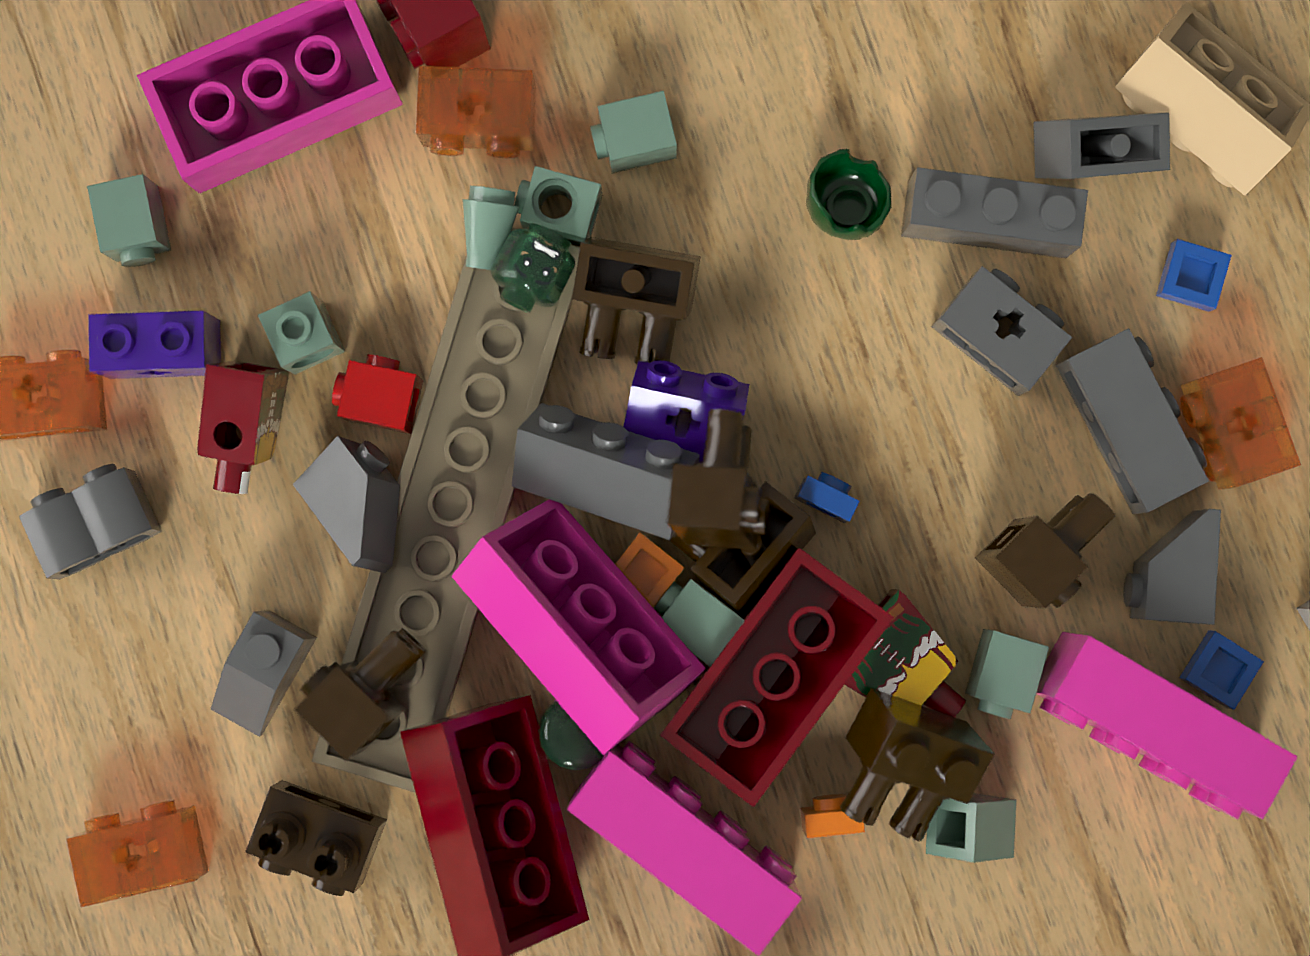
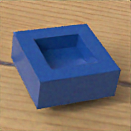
[1156,239,1232,312]
[794,472,860,523]
[1179,630,1264,710]

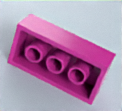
[137,0,403,194]
[451,499,706,755]
[1036,632,1298,820]
[567,741,802,956]

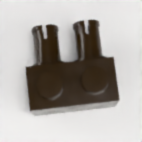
[572,237,701,364]
[667,409,770,550]
[664,481,816,619]
[975,493,1115,608]
[294,628,426,761]
[840,688,995,841]
[245,780,387,896]

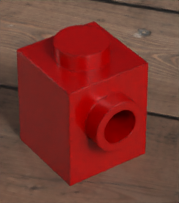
[332,354,423,434]

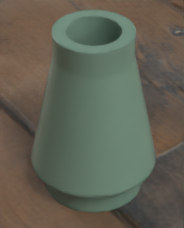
[462,186,519,271]

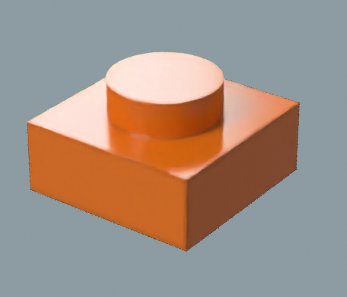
[615,533,685,607]
[800,794,865,838]

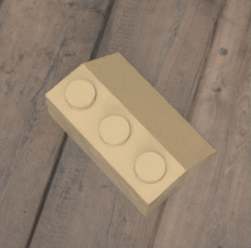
[1114,2,1310,196]

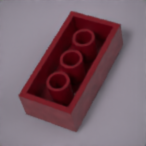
[400,695,590,956]

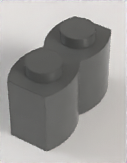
[19,464,162,580]

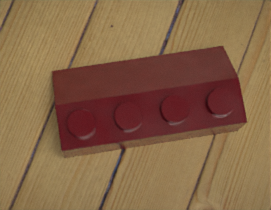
[659,548,894,808]

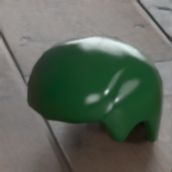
[806,149,892,240]

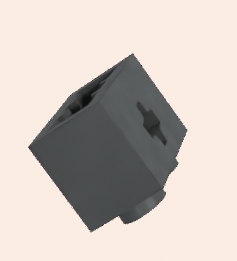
[931,266,1072,396]

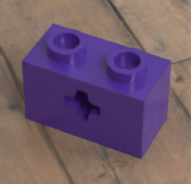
[88,311,221,379]
[624,361,750,463]

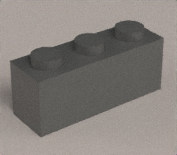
[901,167,1088,258]
[1056,328,1209,514]
[512,403,700,540]

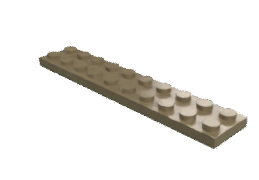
[312,228,580,792]

